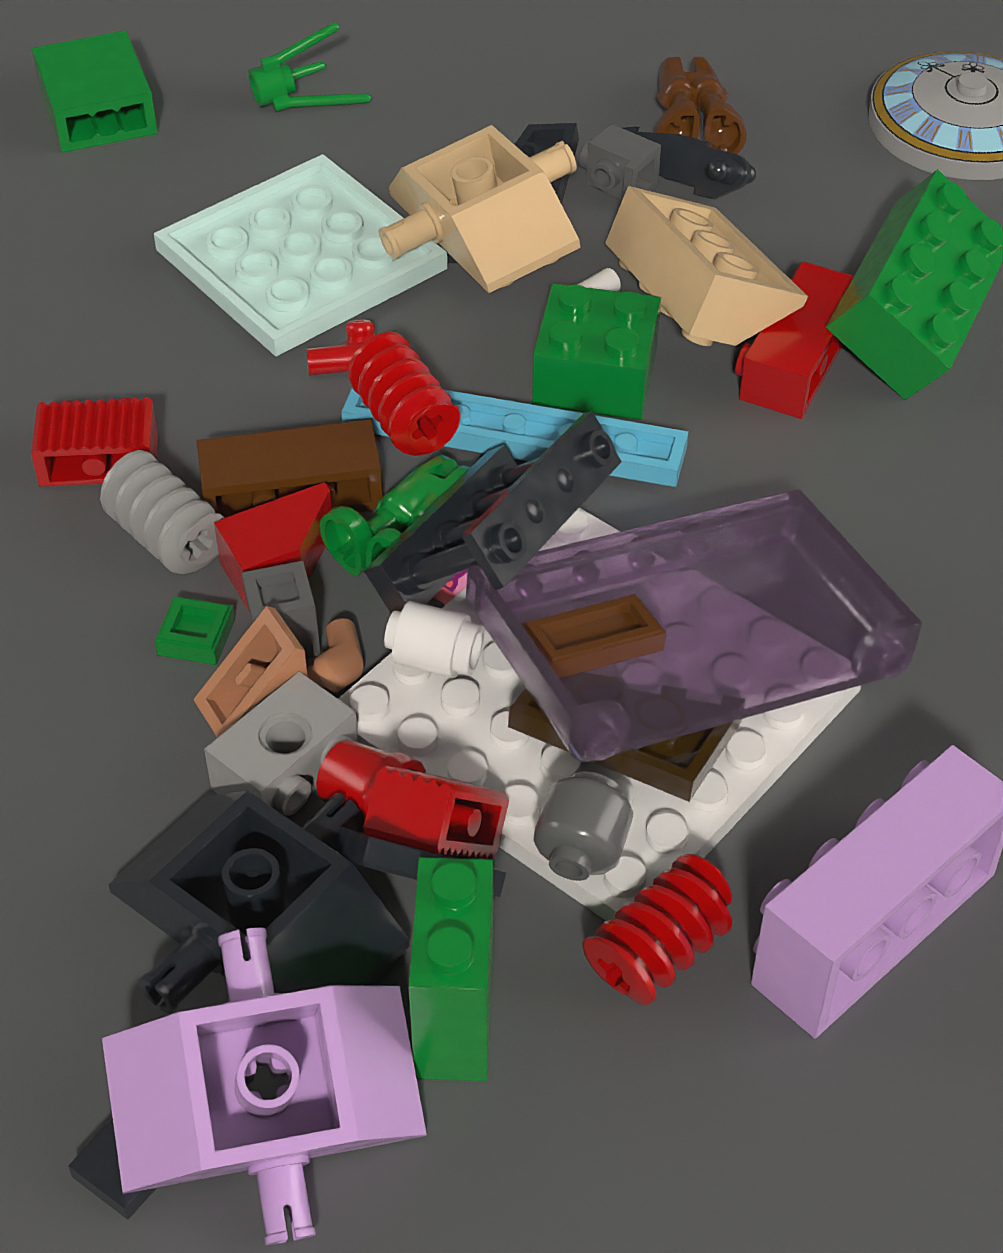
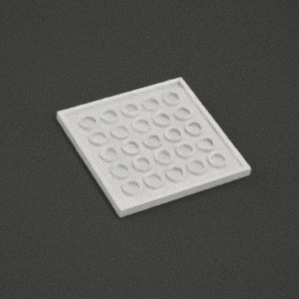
[338,508,864,921]

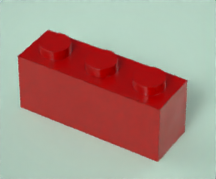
[735,261,854,419]

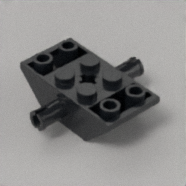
[108,791,410,1014]

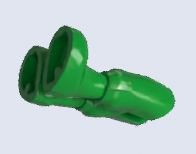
[319,454,471,577]

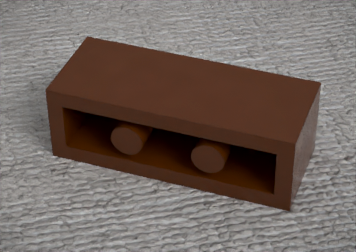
[196,419,382,518]

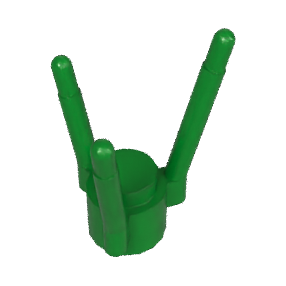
[248,22,371,112]

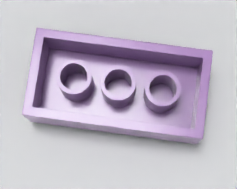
[751,745,1003,1039]

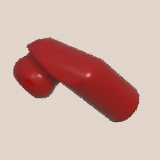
[306,319,375,376]

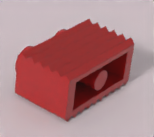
[31,396,159,487]
[364,766,509,859]

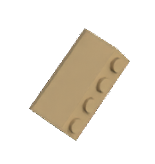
[605,186,808,346]

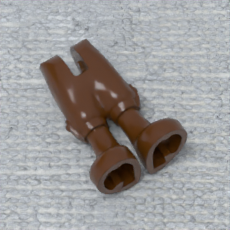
[654,57,747,154]

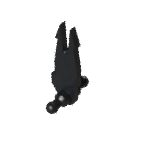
[622,126,756,199]

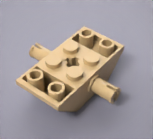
[379,125,581,293]

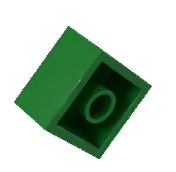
[532,283,661,420]

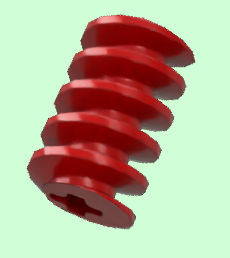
[348,331,461,456]
[582,854,733,1006]

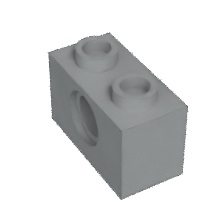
[204,672,358,816]

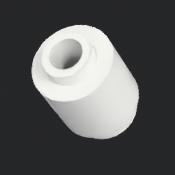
[384,601,484,678]

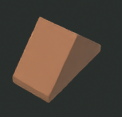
[193,606,307,738]

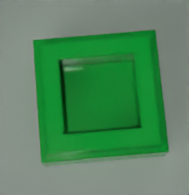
[155,596,235,666]

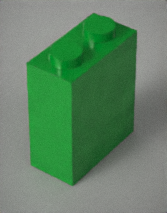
[31,30,158,153]
[409,857,493,1082]

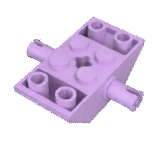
[102,928,427,1245]

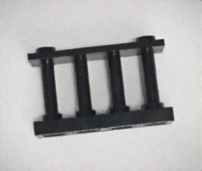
[364,411,622,614]

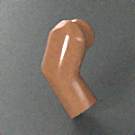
[306,618,364,693]

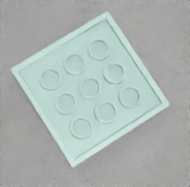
[154,154,447,356]

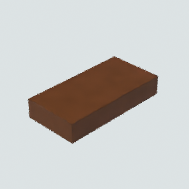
[519,594,666,681]

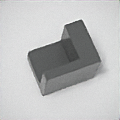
[241,561,321,658]

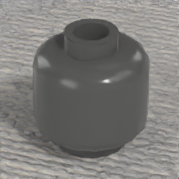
[533,771,633,881]

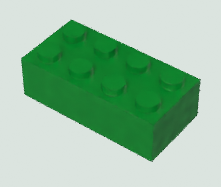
[826,169,1003,400]

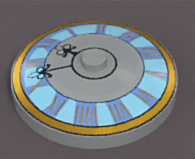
[868,51,1003,180]

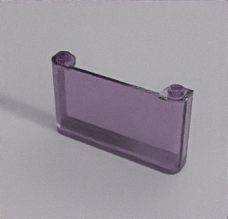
[466,489,922,762]

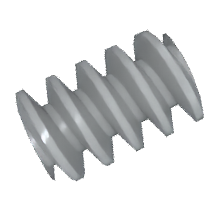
[100,450,224,574]

